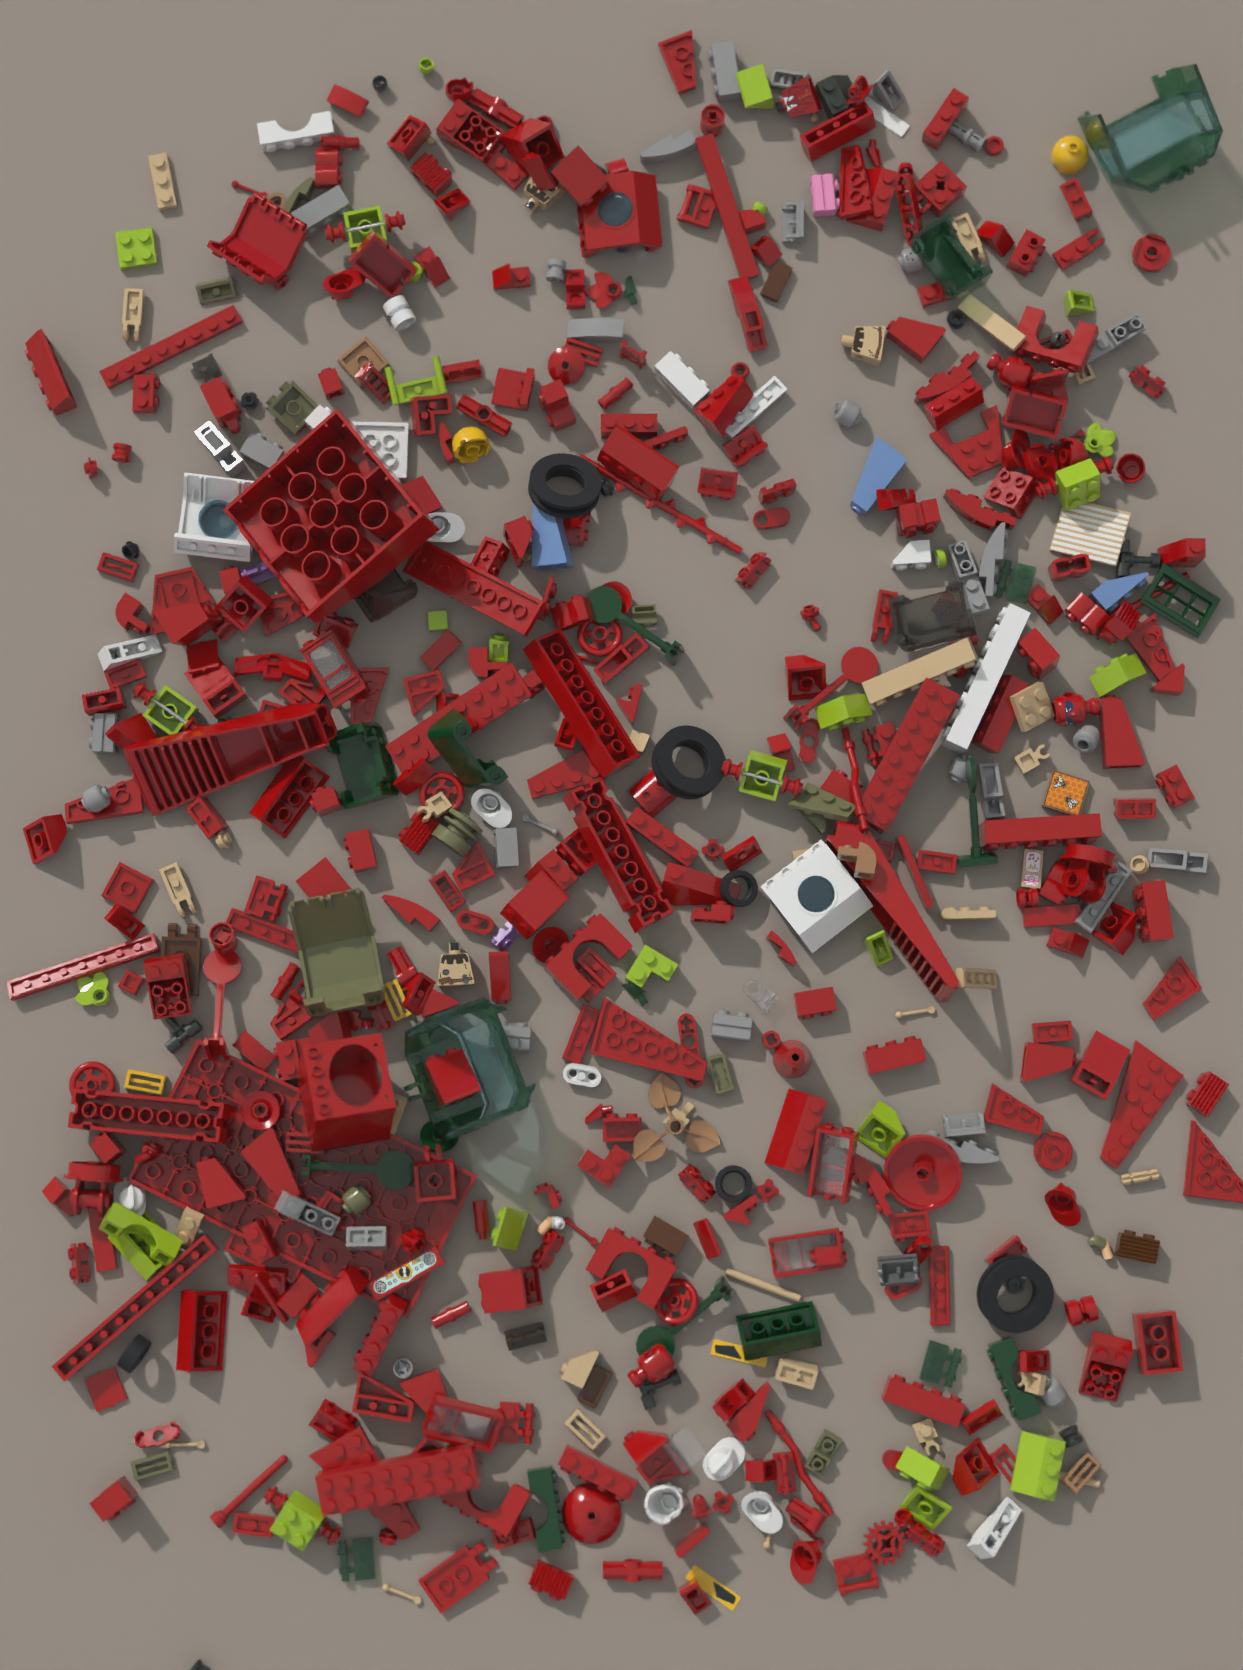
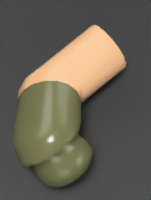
[1088,1235,1113,1260]

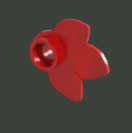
[585,272,622,308]

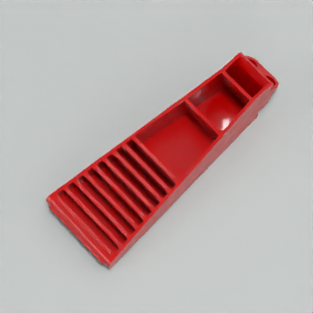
[124,703,337,816]
[825,821,959,1003]

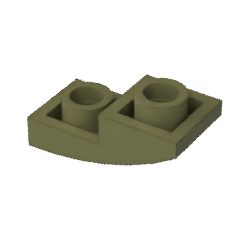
[804,1429,842,1477]

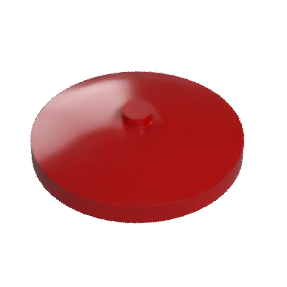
[884,1134,963,1211]

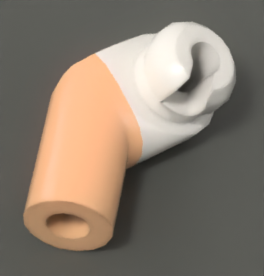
[536,1216,565,1236]

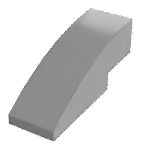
[640,129,697,164]
[567,318,624,343]
[195,421,247,478]
[978,762,1005,821]
[1148,848,1210,875]

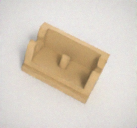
[775,1355,818,1390]

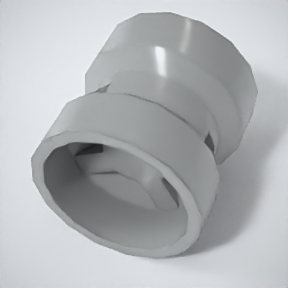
[546,259,566,283]
[393,1357,414,1378]

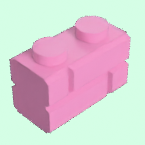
[810,174,840,217]

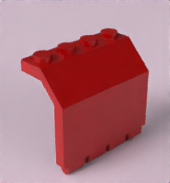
[207,192,308,285]

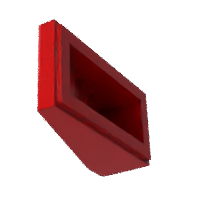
[355,363,391,404]
[428,869,466,913]

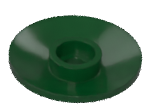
[420,1119,459,1152]

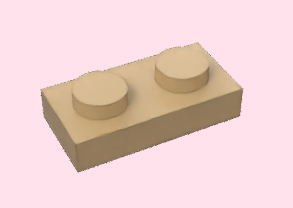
[175,1207,204,1247]

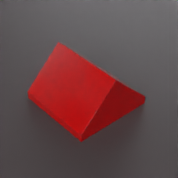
[386,115,432,162]

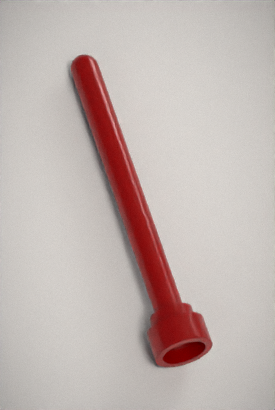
[210,1455,288,1528]

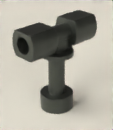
[1116,539,1160,578]
[164,1017,203,1054]
[639,1369,682,1411]

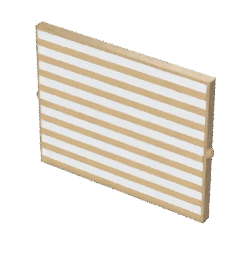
[1049,503,1131,567]

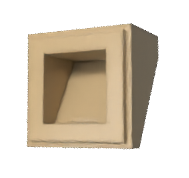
[629,730,650,755]

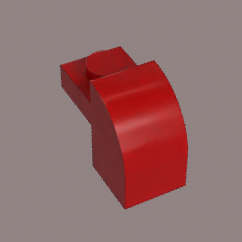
[115,593,150,635]
[468,647,507,680]
[712,1378,755,1422]

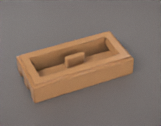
[1061,1452,1102,1495]

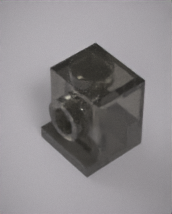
[191,353,222,384]

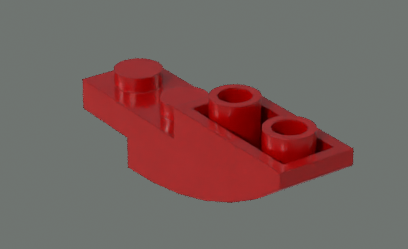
[728,276,768,353]
[914,351,980,404]
[943,489,1017,531]
[841,1148,893,1216]

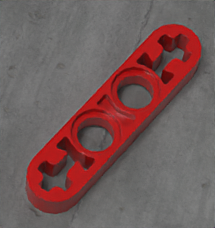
[895,173,925,247]
[678,1013,703,1089]

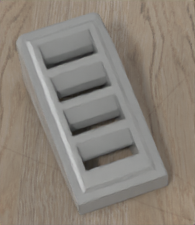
[769,68,809,90]

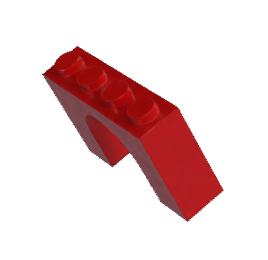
[1012,306,1099,374]
[545,913,633,1002]
[586,1227,678,1309]
[439,1460,533,1538]

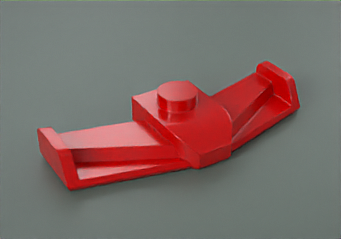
[234,653,312,683]

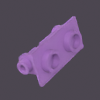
[240,562,276,584]
[491,921,521,951]

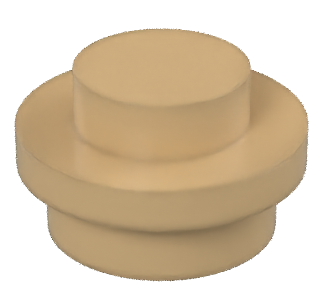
[215,830,232,849]
[1130,855,1150,875]

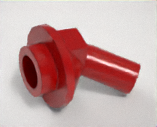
[800,605,821,632]
[134,1141,161,1164]

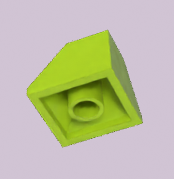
[856,1100,905,1158]

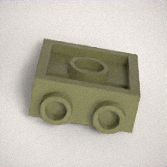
[265,381,318,435]

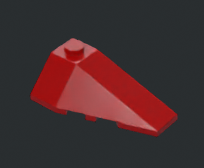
[660,862,742,906]

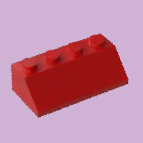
[25,329,77,416]
[597,425,679,502]
[249,755,330,839]
[765,1088,827,1175]
[296,1265,368,1348]
[176,1290,227,1372]

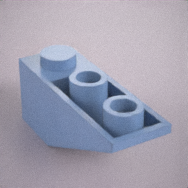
[1088,572,1149,612]

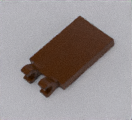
[161,923,202,996]

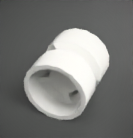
[383,295,416,331]

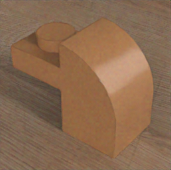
[837,842,876,880]

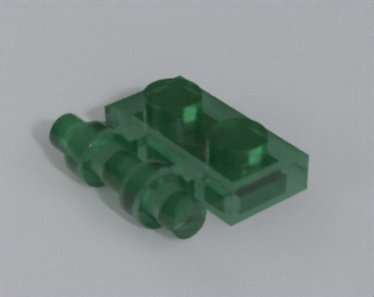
[994,560,1037,605]
[919,1340,962,1388]
[337,1537,376,1582]

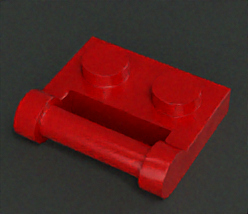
[676,184,716,230]
[832,1553,880,1597]

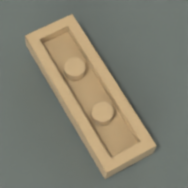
[148,152,178,211]

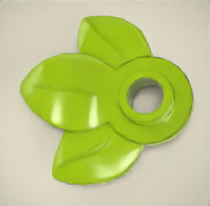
[1083,422,1116,457]
[75,971,110,1006]

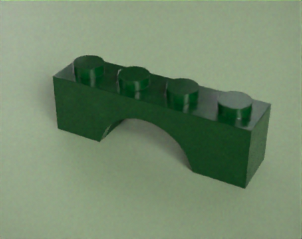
[986,1336,1041,1421]
[527,1466,566,1552]

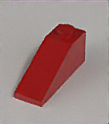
[725,1381,770,1442]

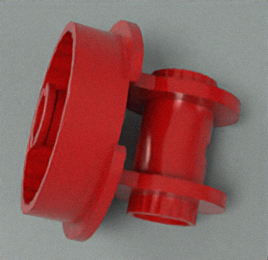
[1059,844,1118,904]
[63,1161,123,1217]

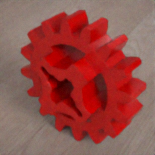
[862,1520,907,1566]

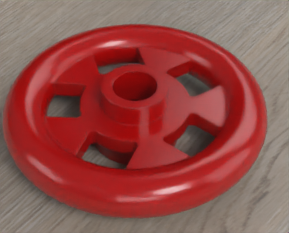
[577,620,623,657]
[419,772,465,817]
[69,1061,116,1096]
[655,1278,698,1325]

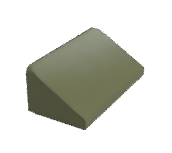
[196,276,237,305]

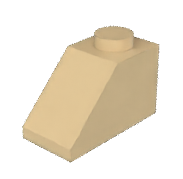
[560,1349,599,1389]

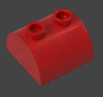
[626,769,678,818]

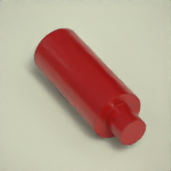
[472,1200,490,1240]

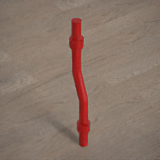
[841,727,869,831]
[764,1409,834,1517]

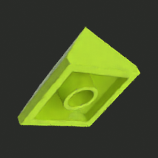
[736,64,775,109]
[899,1482,952,1530]

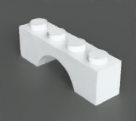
[257,111,335,152]

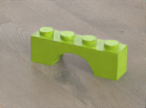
[99,1202,183,1267]

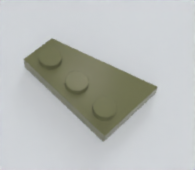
[787,783,855,822]

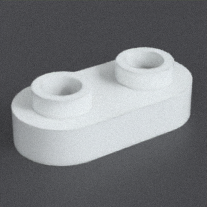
[563,1063,602,1087]

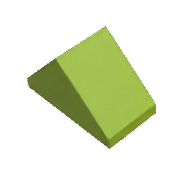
[1063,290,1095,317]
[863,930,894,967]

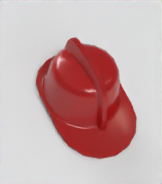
[323,267,366,300]
[1003,429,1030,469]
[1044,1183,1081,1226]
[790,1540,822,1585]

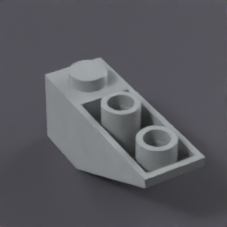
[275,1190,341,1236]

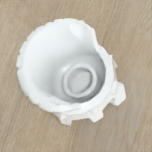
[644,1482,689,1525]

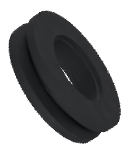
[528,453,602,518]
[651,725,725,799]
[977,1255,1054,1333]

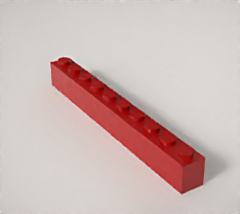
[51,1234,220,1382]

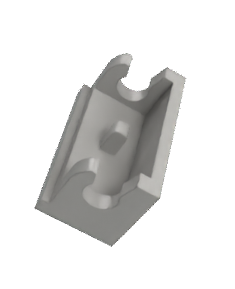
[782,201,804,243]
[493,828,519,869]
[942,1112,986,1137]
[346,1226,388,1251]

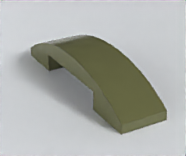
[283,177,316,214]

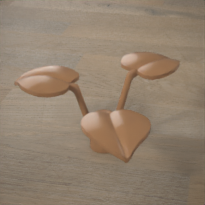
[633,1073,720,1162]

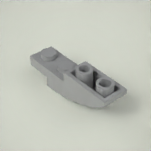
[1086,312,1148,365]
[977,522,1008,600]
[947,540,990,617]
[922,1129,1000,1164]

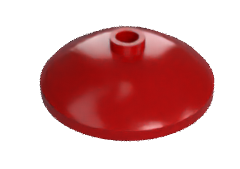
[562,1483,621,1544]

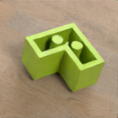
[1089,653,1147,697]
[815,694,872,731]
[625,944,678,989]
[896,1446,950,1491]

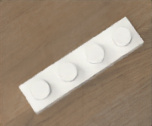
[725,376,787,439]

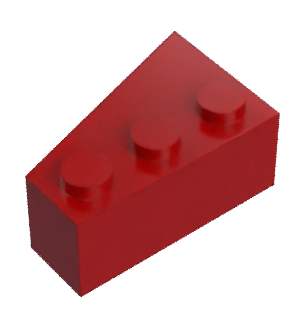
[693,373,754,438]
[352,1372,416,1423]

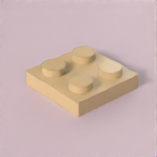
[1009,681,1055,732]

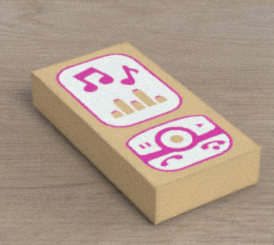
[1020,849,1044,889]

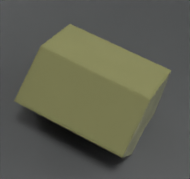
[632,604,657,626]

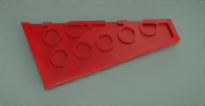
[590,997,708,1082]
[1100,1041,1184,1169]
[309,1425,421,1540]

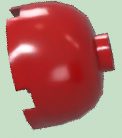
[1054,437,1089,470]

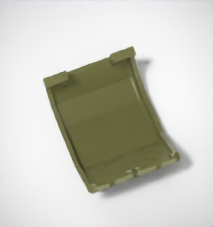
[288,888,384,1017]

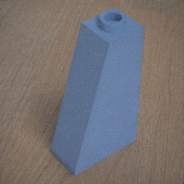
[850,437,908,516]
[532,503,574,572]

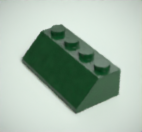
[736,1301,822,1361]

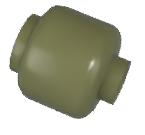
[342,1185,371,1215]

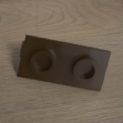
[504,1322,547,1351]

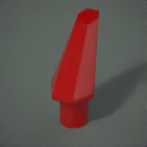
[865,139,882,168]
[585,1104,613,1125]

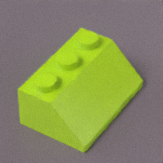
[107,1210,181,1281]
[1010,1430,1066,1501]

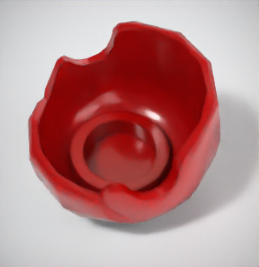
[445,77,474,103]
[1116,453,1146,484]

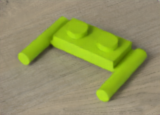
[384,356,448,405]

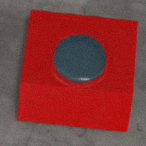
[577,171,662,258]

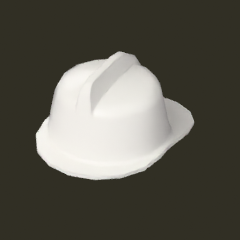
[428,512,465,542]
[471,788,512,828]
[114,1177,146,1216]
[703,1437,745,1481]
[741,1490,783,1533]

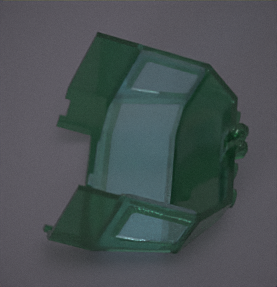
[1077,64,1223,193]
[403,997,537,1141]

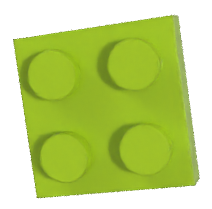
[115,227,158,270]

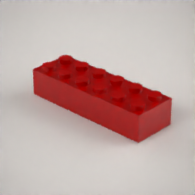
[979,813,1102,851]

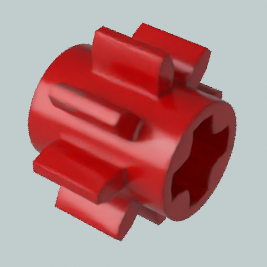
[401,1228,426,1254]

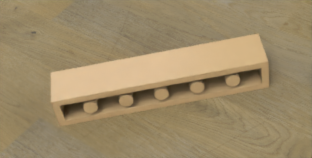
[862,638,979,707]

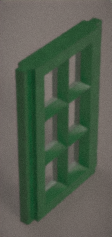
[1140,563,1221,638]

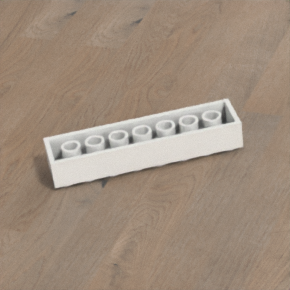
[940,603,1031,755]

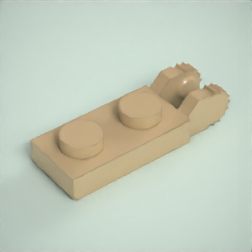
[949,213,986,267]
[122,288,145,341]
[159,862,197,918]
[940,907,996,920]

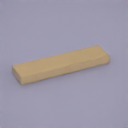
[957,294,1026,352]
[956,968,997,990]

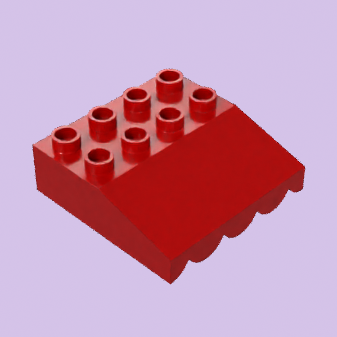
[223,408,440,624]

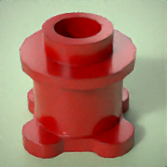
[1096,626,1119,645]

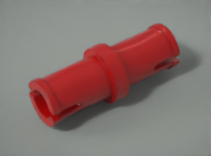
[320,135,360,150]
[598,377,633,410]
[270,962,301,1001]
[431,1301,472,1329]

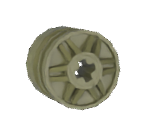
[432,808,483,858]

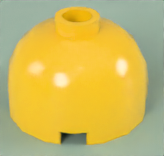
[1051,135,1089,175]
[452,427,491,463]

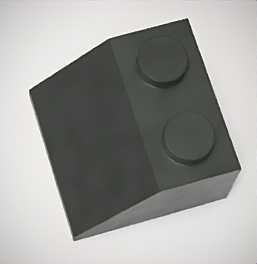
[815,75,856,120]

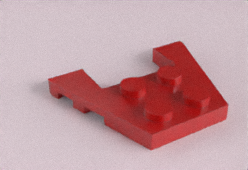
[929,405,1004,479]
[150,567,224,635]

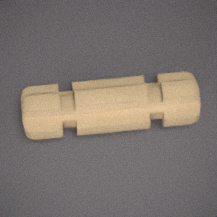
[1121,1169,1160,1185]

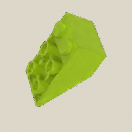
[490,1206,529,1251]

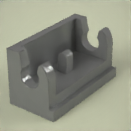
[878,1253,920,1286]

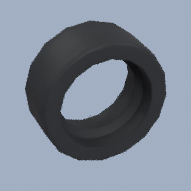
[719,870,758,907]
[715,1165,752,1203]
[117,1334,152,1374]

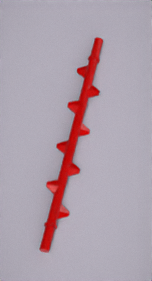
[579,454,743,555]

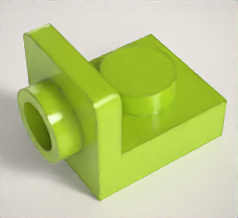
[488,633,510,663]

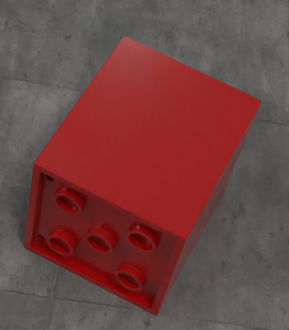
[298,1033,396,1152]

